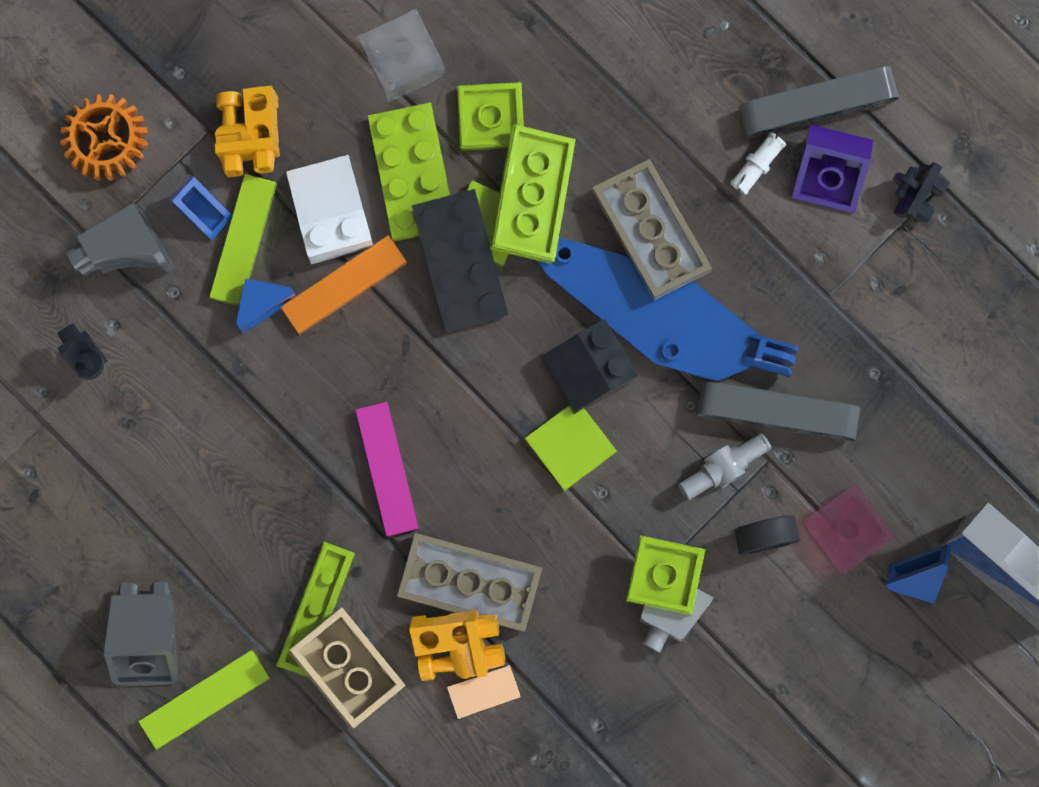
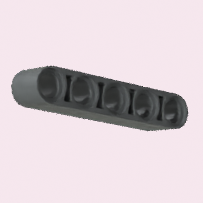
[739,66,899,139]
[697,382,860,441]

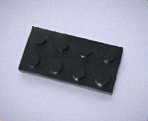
[411,189,508,332]

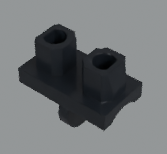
[892,162,950,222]
[57,323,108,380]

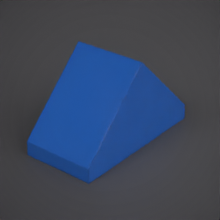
[169,175,233,240]
[236,279,296,334]
[886,544,951,603]

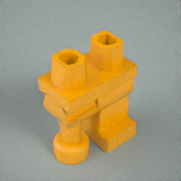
[215,85,280,177]
[409,609,505,682]

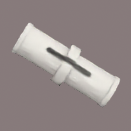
[730,132,786,195]

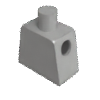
[639,589,714,653]

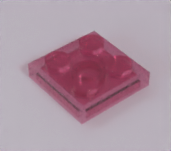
[802,484,895,576]

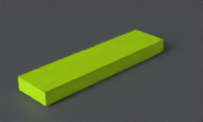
[210,174,277,307]
[276,542,355,677]
[139,650,270,750]

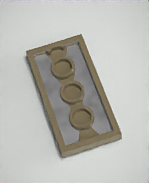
[592,159,712,301]
[397,533,542,632]

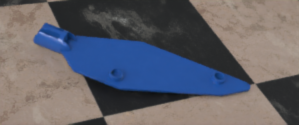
[536,237,799,382]

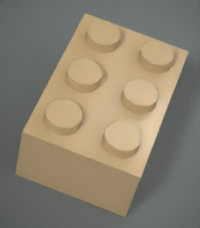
[288,608,406,729]

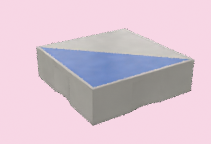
[941,503,1039,630]

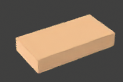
[447,665,521,719]

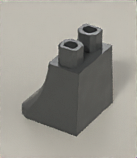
[66,203,175,276]
[104,582,178,686]

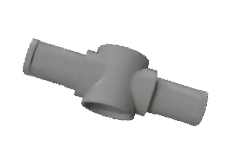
[678,433,771,501]

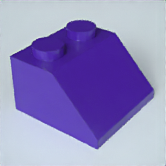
[792,124,874,213]

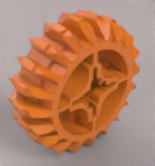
[60,94,148,181]

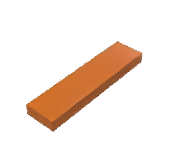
[281,235,407,335]

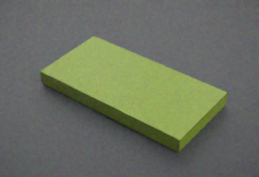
[489,124,576,264]

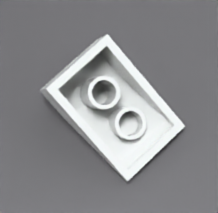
[286,155,373,265]

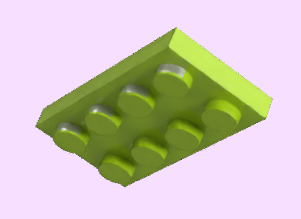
[368,102,450,242]

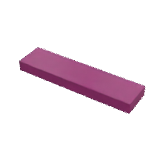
[356,402,419,537]

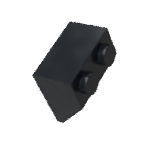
[541,319,638,414]

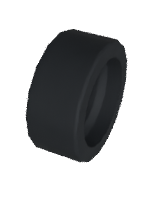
[734,515,801,555]

